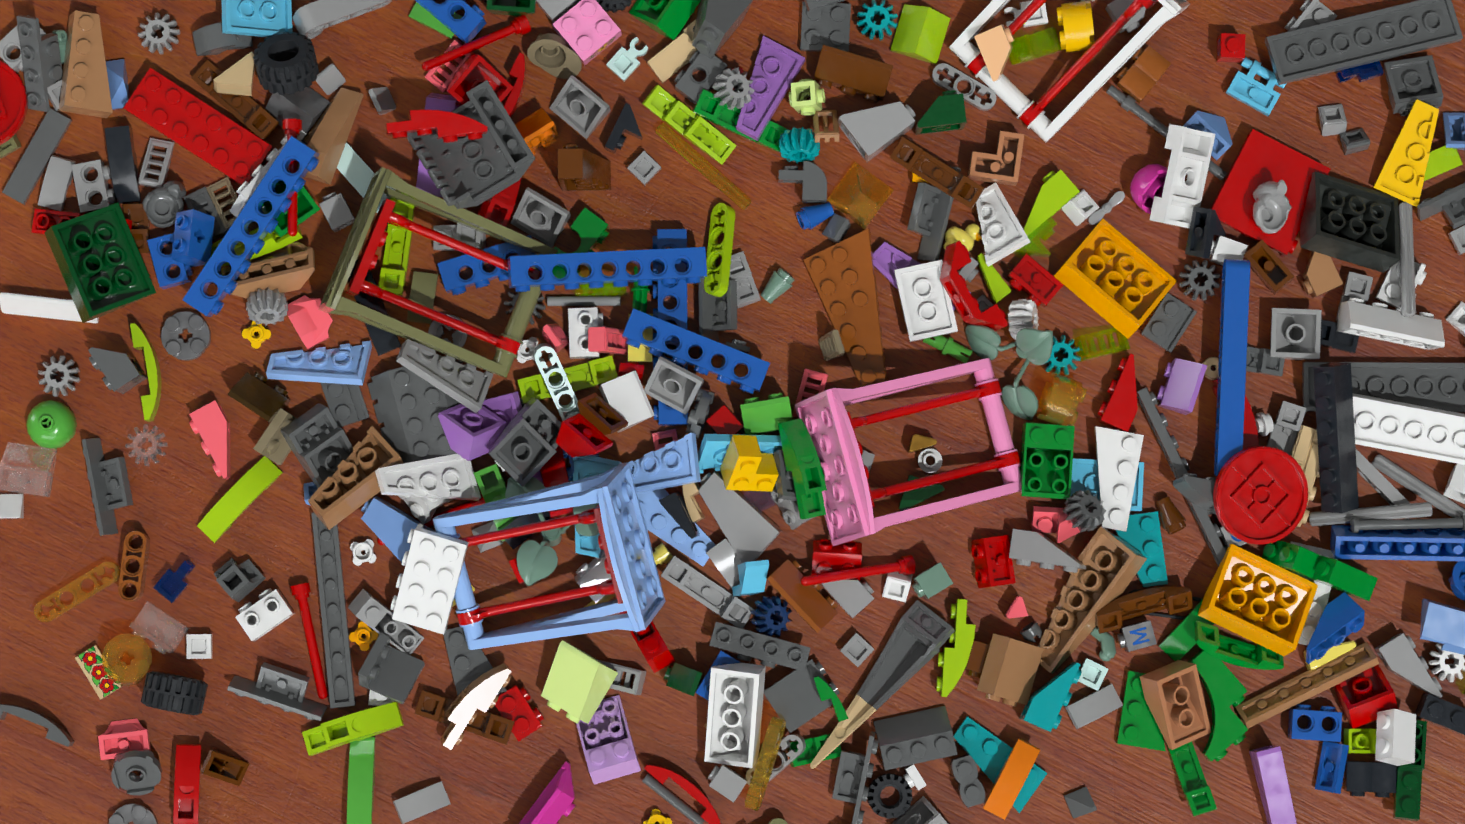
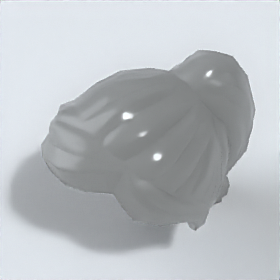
[1253,180,1292,234]

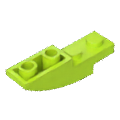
[936,599,976,697]
[302,702,404,756]

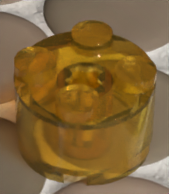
[1036,372,1087,426]
[101,634,152,686]

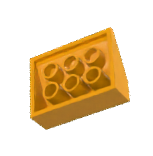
[1054,219,1177,339]
[1198,544,1318,656]

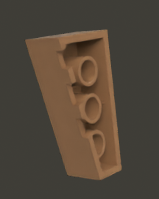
[308,426,404,530]

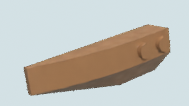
[1038,526,1147,674]

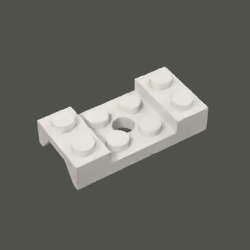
[1149,124,1216,228]

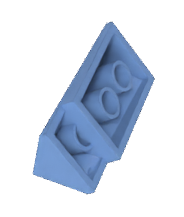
[1420,598,1465,655]

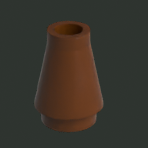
[1156,497,1187,535]

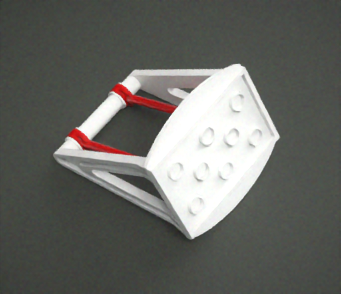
[949,0,1190,143]

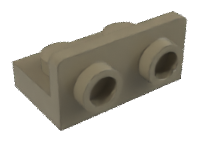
[253,408,297,465]

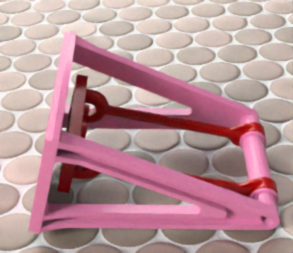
[795,358,1021,546]

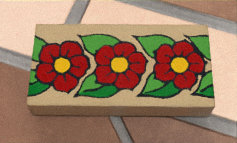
[75,645,123,700]

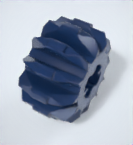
[750,595,792,636]

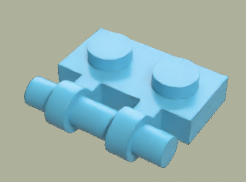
[1226,57,1287,116]

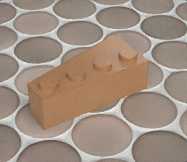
[59,10,113,118]

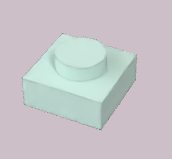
[1078,658,1108,691]

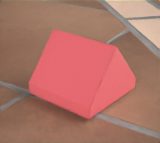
[1005,596,1028,619]

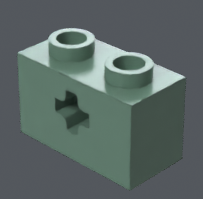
[912,562,953,599]

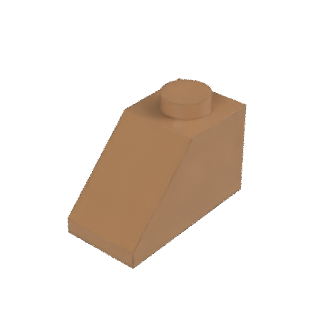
[1302,251,1343,298]

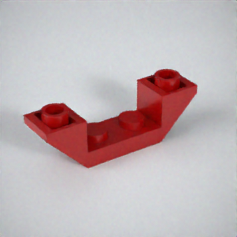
[940,240,1009,331]

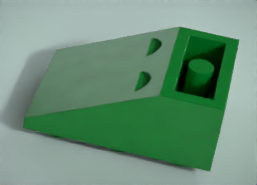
[1021,423,1075,499]

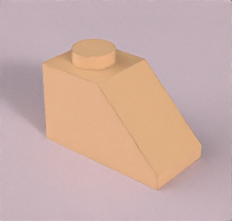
[974,25,1014,82]

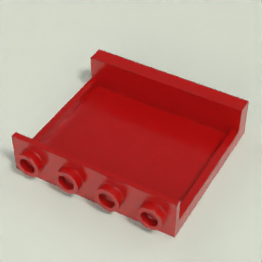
[1210,129,1331,257]

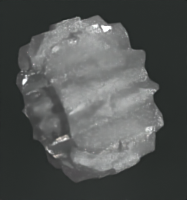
[125,424,168,466]

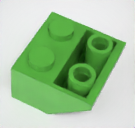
[740,393,792,435]

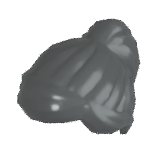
[143,180,187,228]

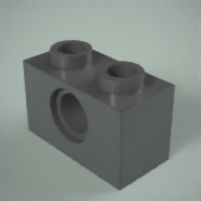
[674,50,727,105]

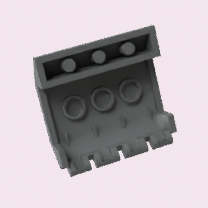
[406,80,535,209]
[368,356,464,463]

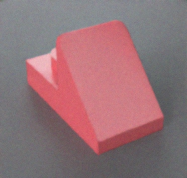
[1031,506,1080,543]

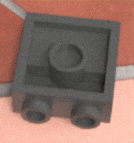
[1383,55,1443,116]

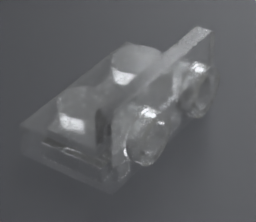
[129,601,189,654]

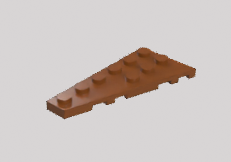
[804,229,887,387]

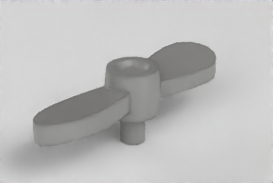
[1088,191,1125,225]

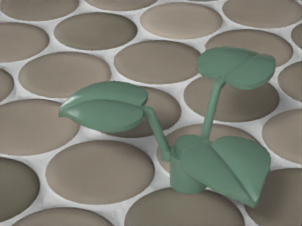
[965,324,1053,420]
[505,477,599,586]

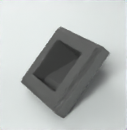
[1064,787,1097,819]

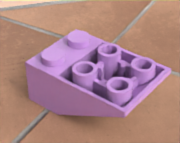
[576,695,641,785]

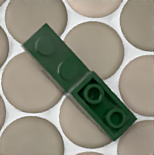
[1392,720,1427,821]

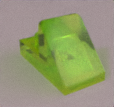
[1013,217,1057,257]

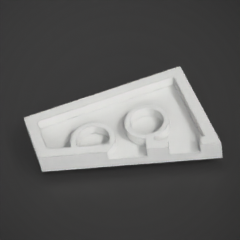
[976,182,1030,267]

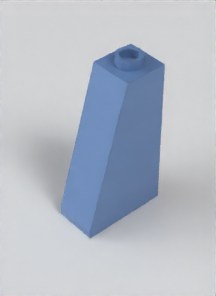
[361,496,436,563]

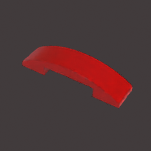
[504,52,526,118]
[644,764,721,824]

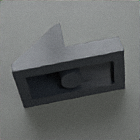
[605,103,642,154]
[1185,206,1226,259]

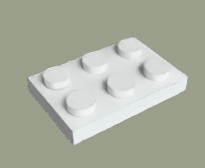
[894,260,958,342]

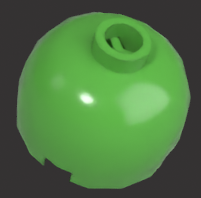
[26,400,77,449]

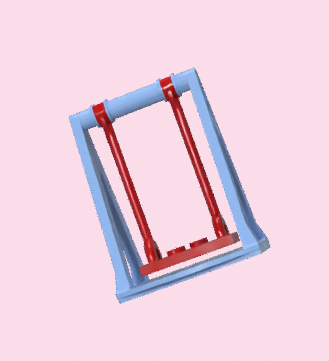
[433,462,666,650]

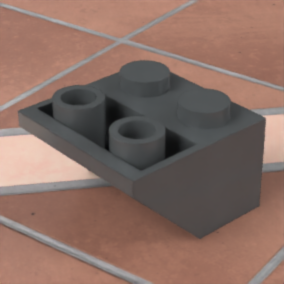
[88,347,147,394]

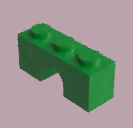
[552,208,610,279]

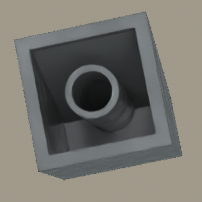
[692,0,753,59]

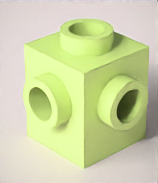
[789,79,825,116]

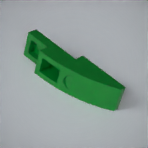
[778,418,827,519]

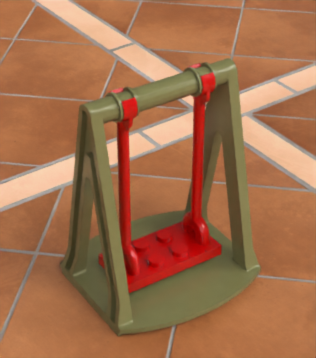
[318,167,557,378]

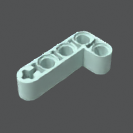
[533,343,580,421]

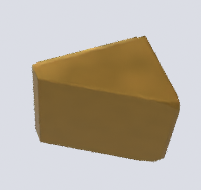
[908,434,937,453]

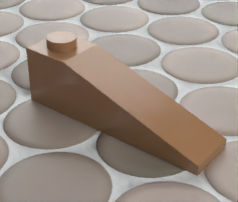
[297,88,364,185]

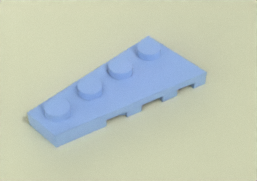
[266,341,372,385]
[629,432,701,493]
[637,489,715,567]

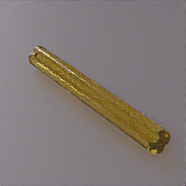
[655,123,751,210]

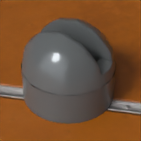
[1020,621,1042,642]

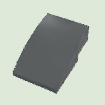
[488,397,562,487]
[280,403,353,488]

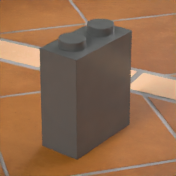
[764,659,840,733]

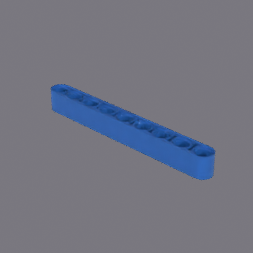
[1214,259,1250,476]

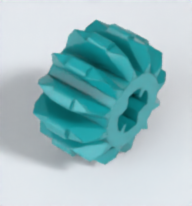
[857,0,898,41]
[779,127,820,163]
[1043,335,1081,376]

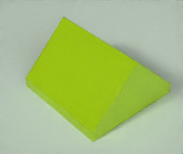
[890,4,950,65]

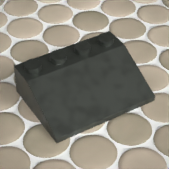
[1300,172,1400,273]

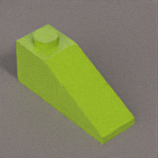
[1023,170,1080,237]

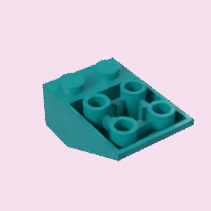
[1019,662,1082,732]

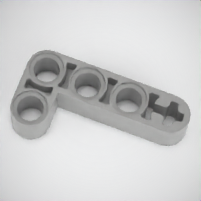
[292,0,392,39]

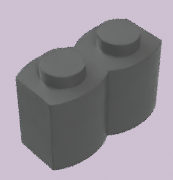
[950,754,985,808]

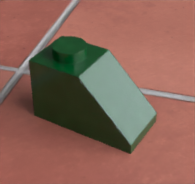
[664,662,702,696]

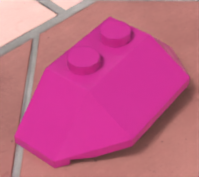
[519,761,576,824]

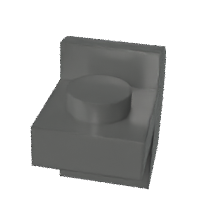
[192,22,253,56]
[778,161,827,203]

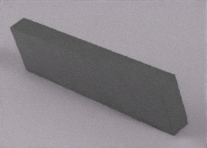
[2,108,72,205]

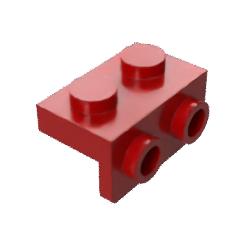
[1007,253,1063,307]
[811,539,862,580]

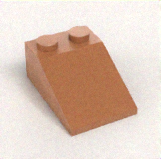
[1140,660,1212,750]

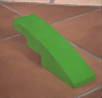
[347,737,375,824]

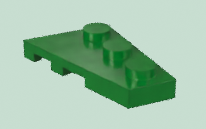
[1116,671,1166,751]

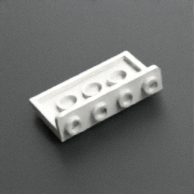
[390,523,469,635]

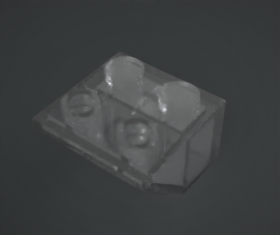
[0,442,57,497]

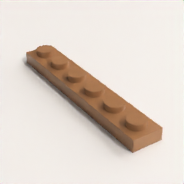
[1235,642,1379,728]

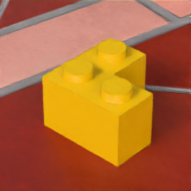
[720,435,779,492]

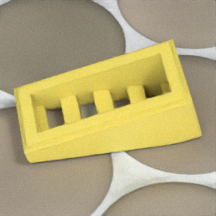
[1303,641,1356,670]

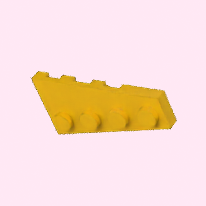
[1373,98,1439,207]

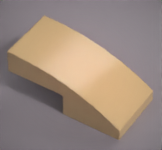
[683,482,705,522]

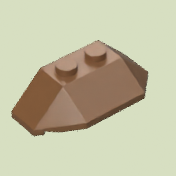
[221,241,315,298]

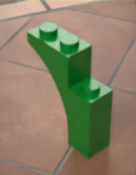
[1262,541,1378,601]
[1188,649,1249,762]

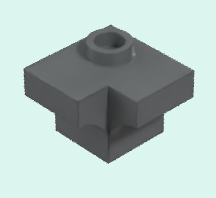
[214,558,266,602]

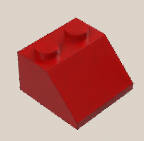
[447,54,514,105]
[1333,665,1398,729]

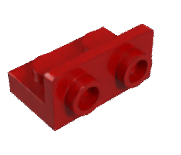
[971,535,1016,589]
[495,685,544,742]

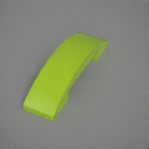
[379,197,415,295]
[130,323,161,422]
[517,356,618,404]
[197,456,283,543]

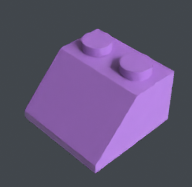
[1156,358,1207,415]
[438,404,507,461]

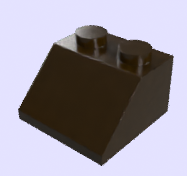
[228,372,291,423]

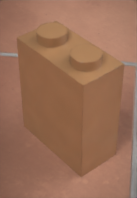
[977,633,1043,707]

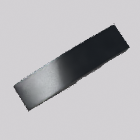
[348,259,401,356]

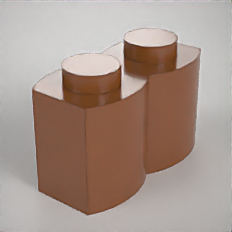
[1117,46,1171,104]

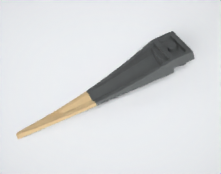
[810,600,955,769]

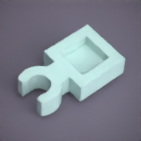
[606,37,648,82]

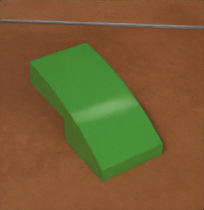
[408,2,462,39]

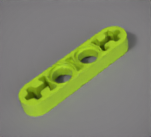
[704,203,735,297]

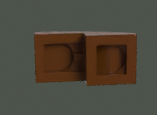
[123,203,150,253]

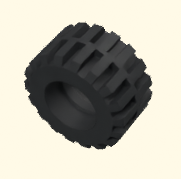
[253,32,319,95]
[141,671,208,715]

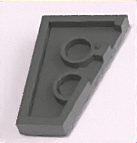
[443,627,507,696]

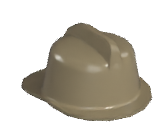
[527,33,582,79]

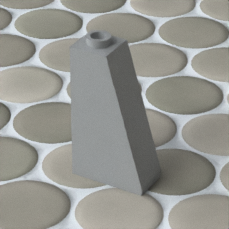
[698,471,782,563]

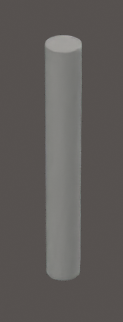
[547,296,621,306]

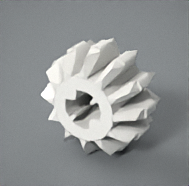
[1008,299,1039,339]
[1428,643,1465,682]

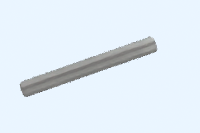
[1398,202,1416,317]
[1371,454,1465,518]
[1309,502,1433,526]

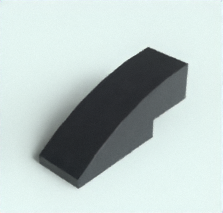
[105,125,141,204]

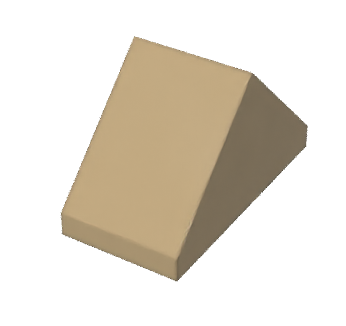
[213,51,255,96]

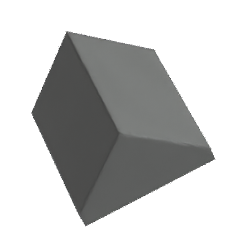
[1339,128,1370,155]
[822,213,851,244]

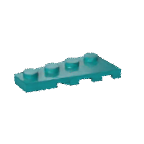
[953,716,1047,813]

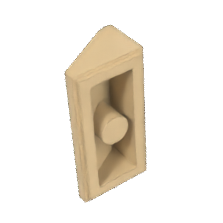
[647,32,697,83]

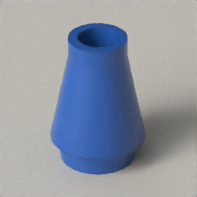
[796,202,834,230]

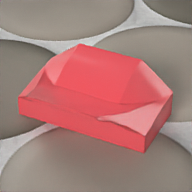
[287,295,333,350]
[98,718,151,760]

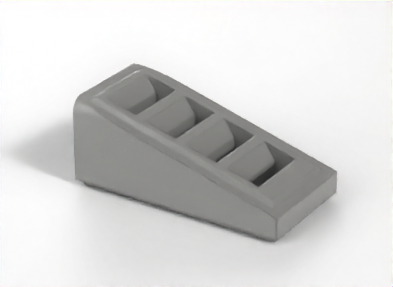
[138,138,175,189]
[596,659,646,695]

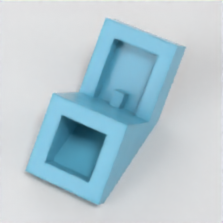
[732,560,769,596]

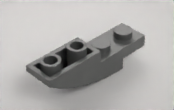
[1173,473,1216,514]

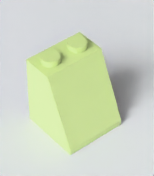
[541,640,618,724]

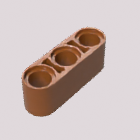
[118,531,150,602]

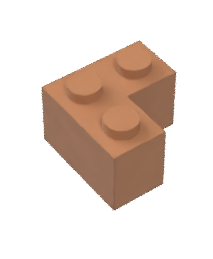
[968,131,1024,186]

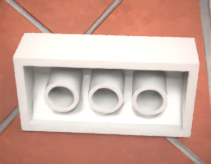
[1336,298,1445,350]
[704,663,766,768]

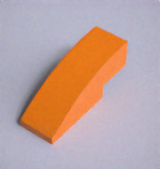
[983,738,1041,820]

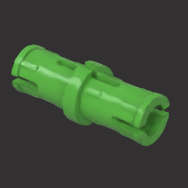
[923,335,973,363]

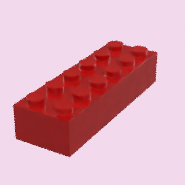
[124,68,274,185]

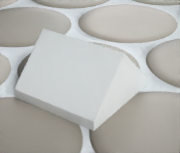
[599,371,655,433]

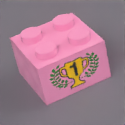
[553,0,622,66]

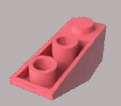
[189,400,230,479]

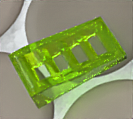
[575,276,627,297]
[1074,328,1130,362]

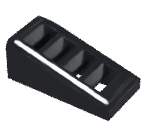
[659,492,700,539]

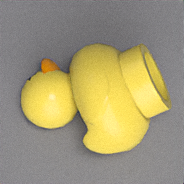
[944,224,982,251]

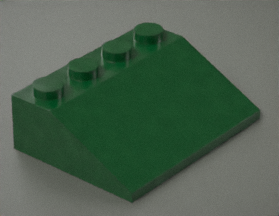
[45,203,156,323]

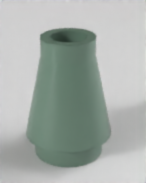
[760,267,795,304]

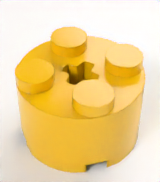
[1057,0,1094,52]

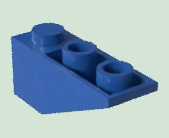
[1306,592,1365,664]

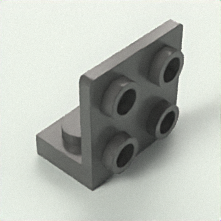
[358,633,425,704]

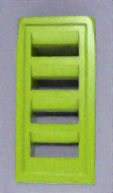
[977,253,1011,304]

